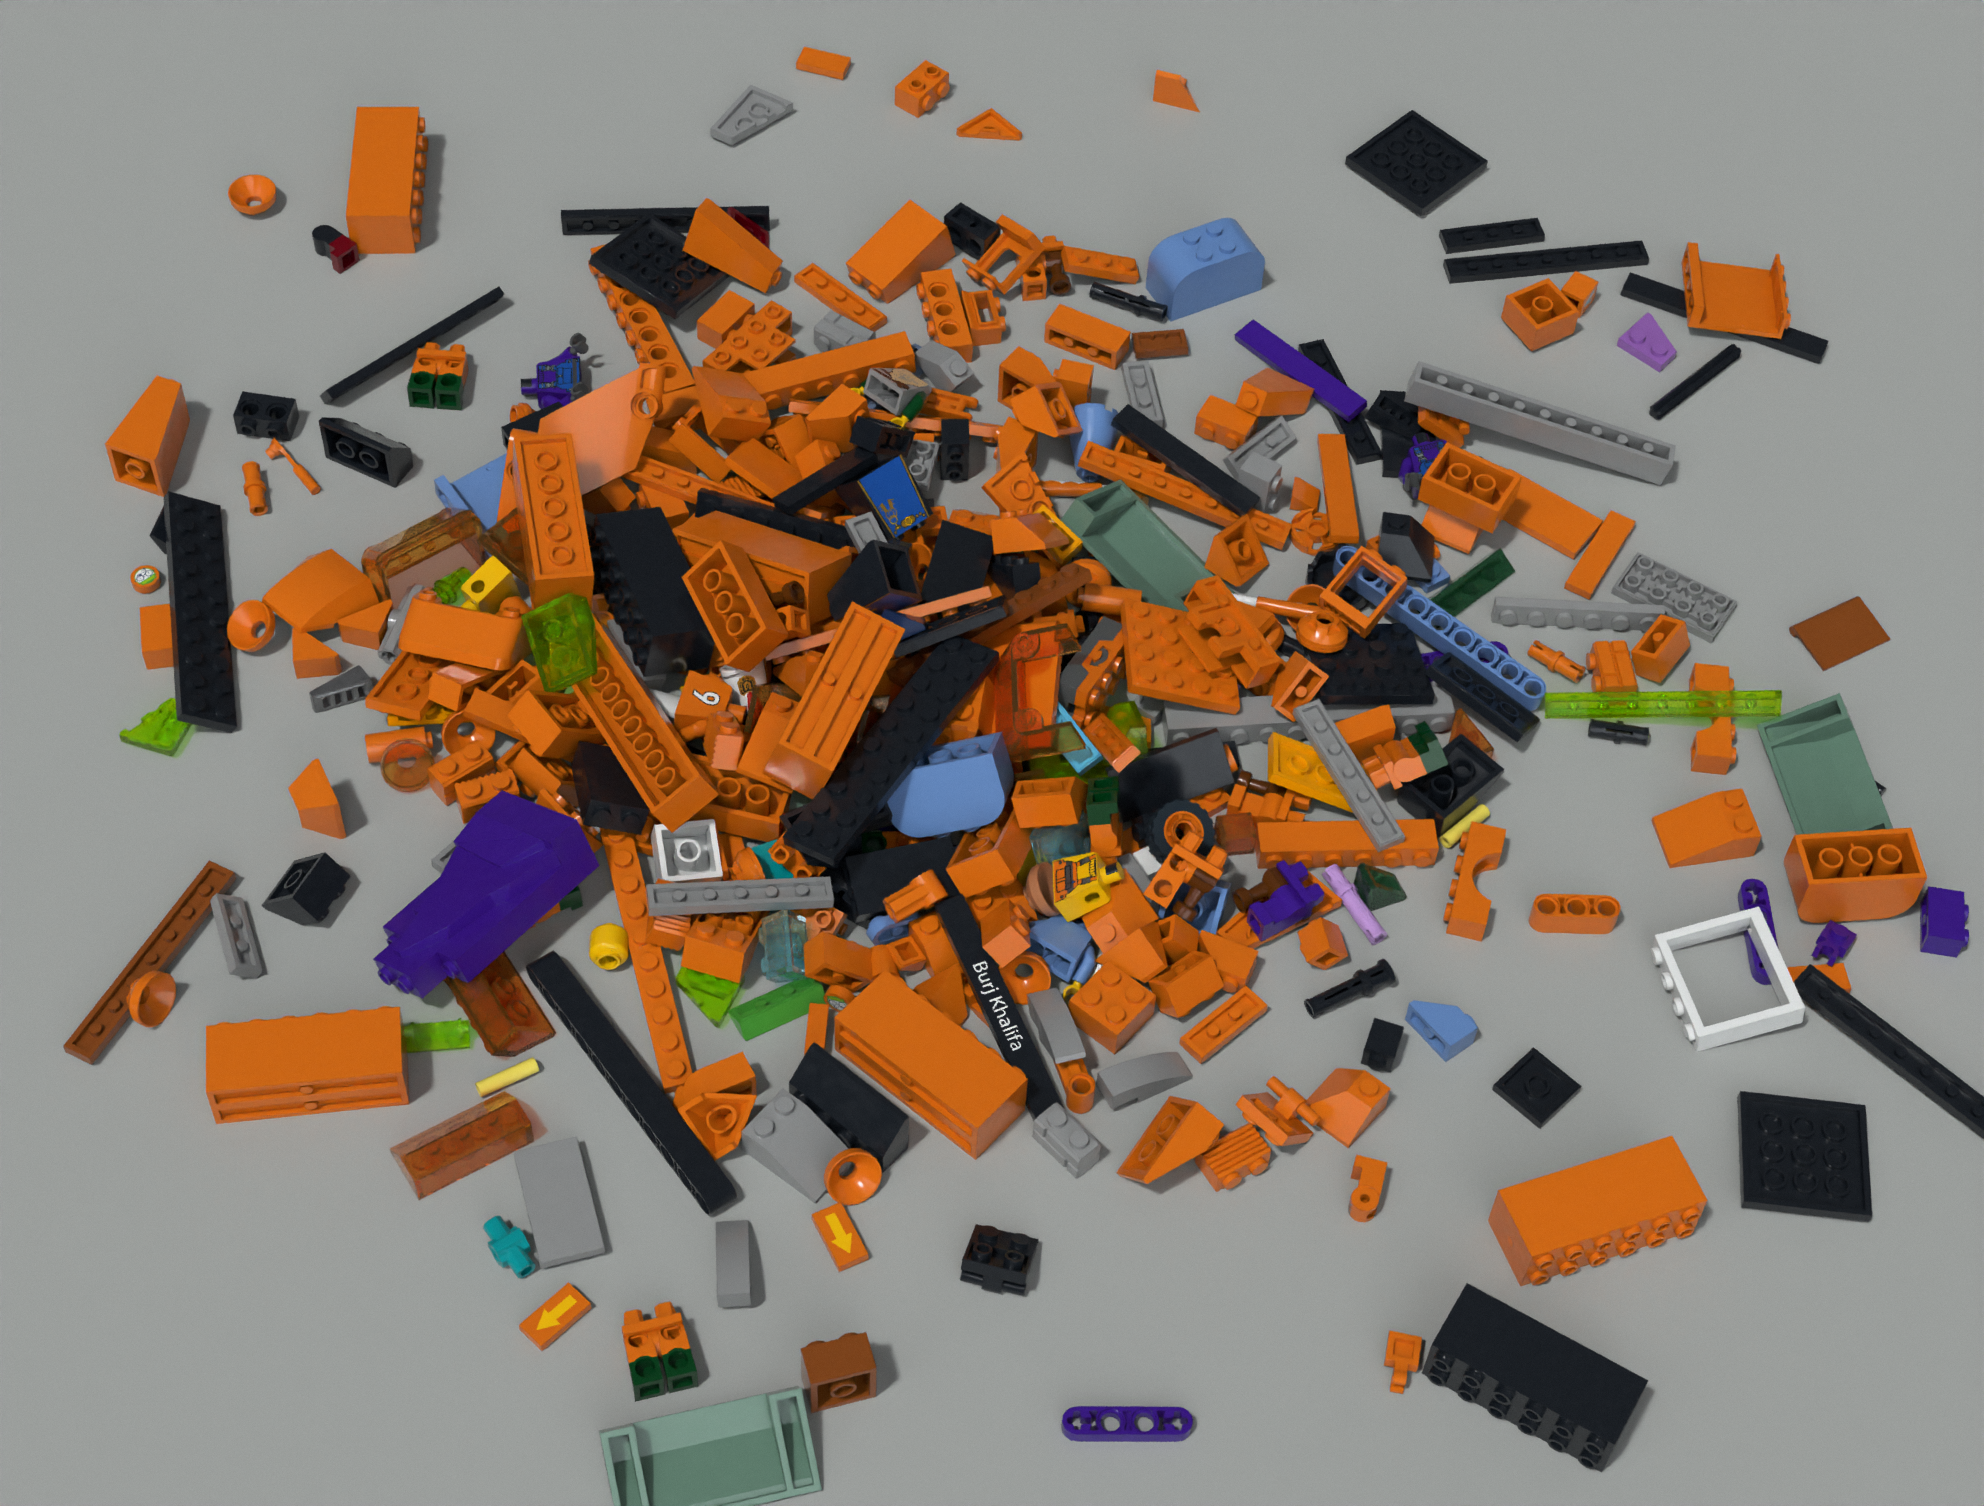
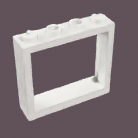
[1650,906,1805,1052]

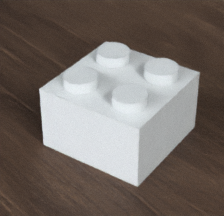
[650,819,723,883]

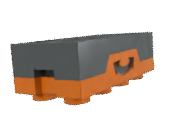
[1058,616,1127,730]

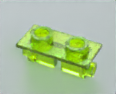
[404,1018,470,1053]

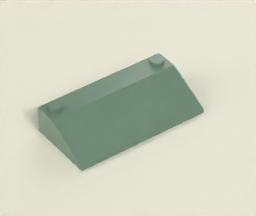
[1061,480,1236,612]
[1757,693,1893,835]
[599,1386,822,1506]

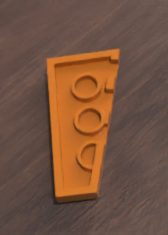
[981,450,1070,570]
[1216,870,1342,949]

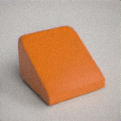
[1290,477,1320,512]
[885,935,927,971]

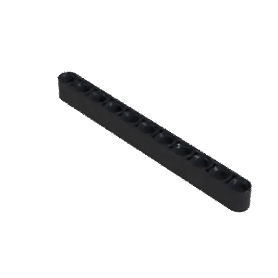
[526,950,737,1216]

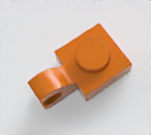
[1384,1330,1422,1394]

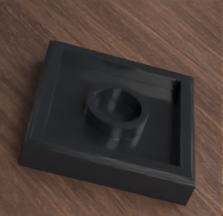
[1492,1047,1581,1129]

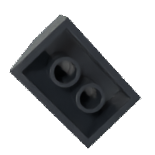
[319,417,413,488]

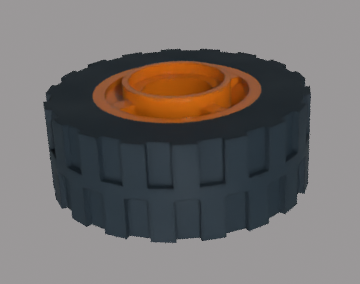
[1145,799,1215,863]

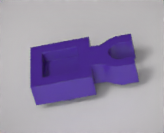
[1811,920,1857,967]

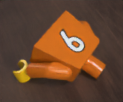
[674,670,747,743]

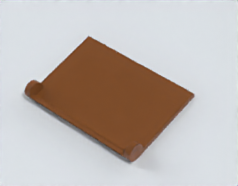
[1789,596,1891,671]

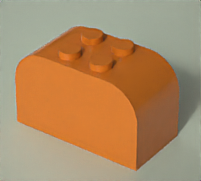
[1783,828,1927,923]

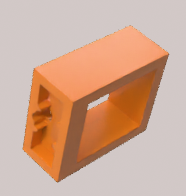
[668,404,746,483]
[1319,545,1407,639]

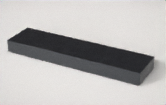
[1439,217,1545,254]
[772,446,878,515]

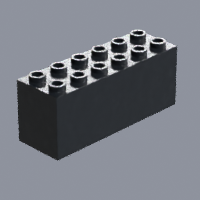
[589,507,715,677]
[1422,1283,1649,1472]

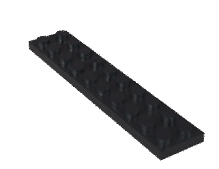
[163,491,237,733]
[783,635,1000,867]

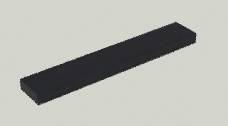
[1298,339,1382,465]
[1111,404,1261,517]

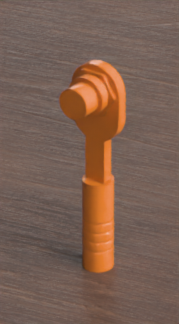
[265,438,321,495]

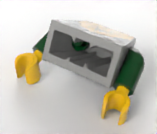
[850,368,932,428]

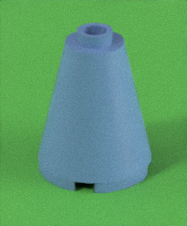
[1069,403,1118,483]

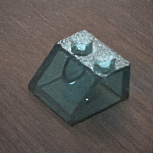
[1029,809,1091,866]
[759,910,810,983]

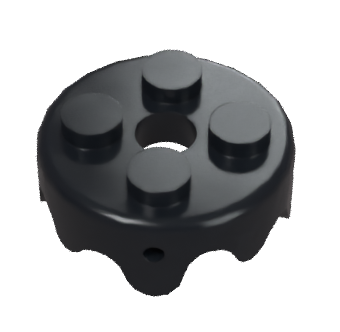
[1305,543,1375,610]

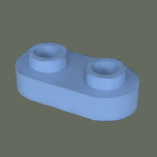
[866,912,920,946]

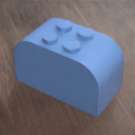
[1145,218,1265,322]
[887,732,1014,838]

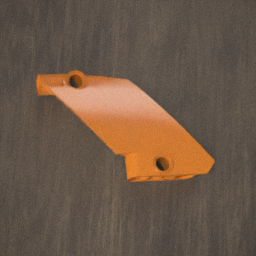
[497,362,667,534]

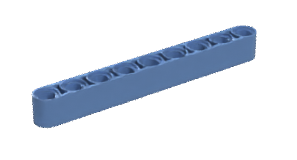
[1333,546,1546,711]

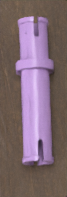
[1322,864,1387,945]

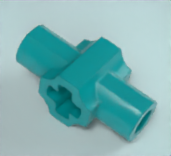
[483,1215,536,1279]

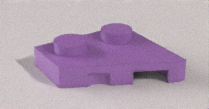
[1617,312,1677,373]

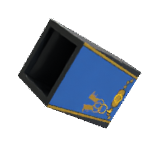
[835,455,933,540]
[827,540,922,623]

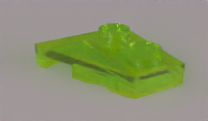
[119,698,192,757]
[675,967,745,1028]

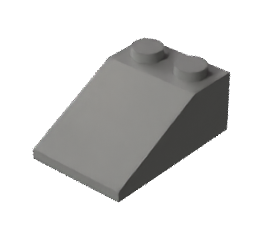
[741,1088,853,1204]

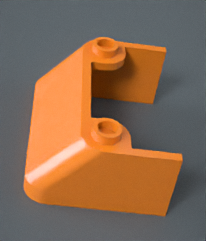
[398,587,536,670]

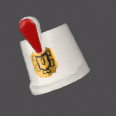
[719,660,770,719]

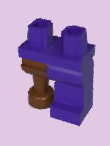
[1232,860,1324,942]

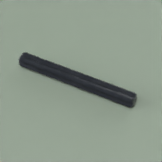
[1649,344,1741,420]

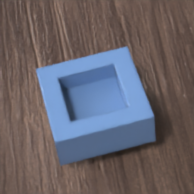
[1416,558,1450,594]

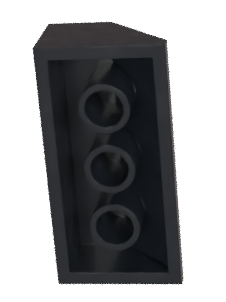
[789,1042,909,1173]

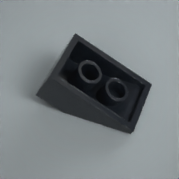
[1397,734,1504,838]

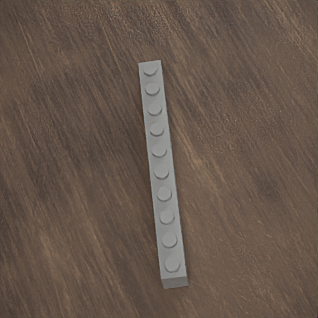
[1404,361,1676,485]
[1161,686,1455,746]

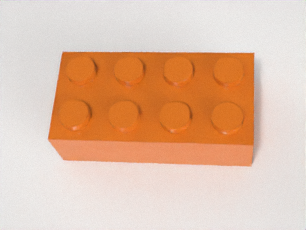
[682,540,789,672]
[946,797,1040,898]

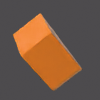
[337,599,394,650]
[292,628,342,679]

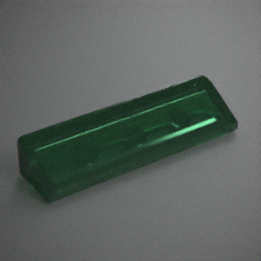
[1417,548,1515,629]

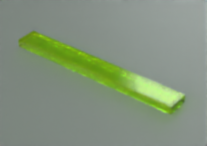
[1545,690,1782,719]

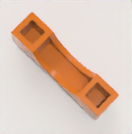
[1689,663,1736,775]
[1443,821,1506,942]

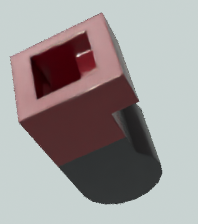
[312,225,360,274]

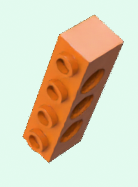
[916,268,973,363]

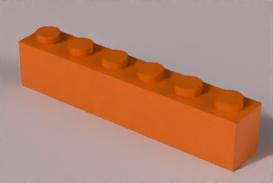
[1254,819,1439,869]

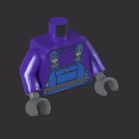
[521,333,590,409]
[1398,432,1484,499]

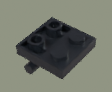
[960,1224,1039,1296]

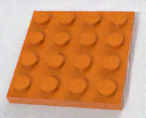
[1120,598,1240,715]

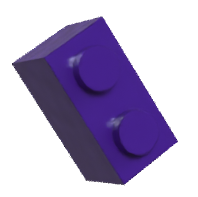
[1920,886,1969,958]

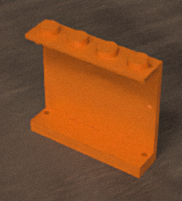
[1681,242,1791,339]

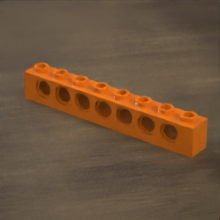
[588,244,696,394]

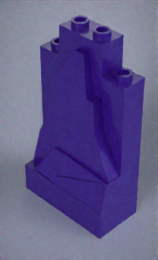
[373,790,600,999]

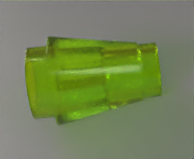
[433,567,472,604]

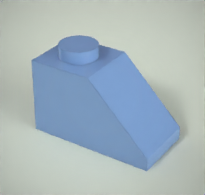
[1405,1000,1478,1062]

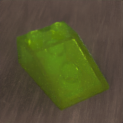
[521,593,597,693]

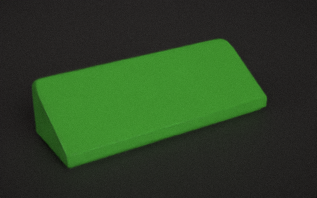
[728,976,826,1041]

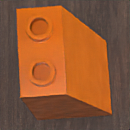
[846,200,956,304]
[105,375,190,497]

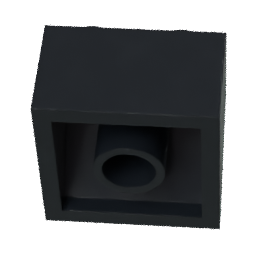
[261,852,351,926]

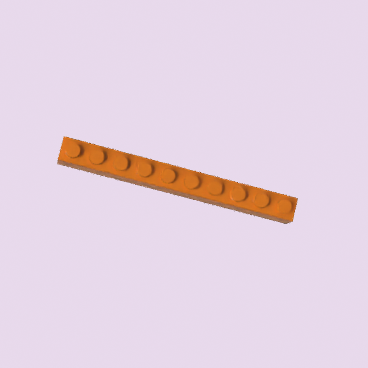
[646,331,916,431]

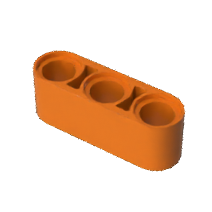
[1528,894,1621,934]

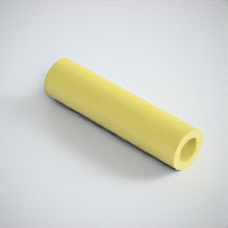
[1439,804,1490,848]
[475,1057,539,1097]

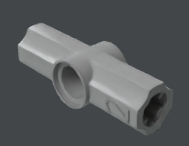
[377,583,425,665]

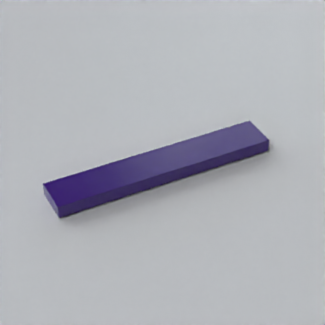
[1234,319,1367,422]

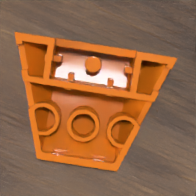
[262,549,380,633]

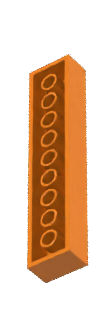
[546,610,719,833]

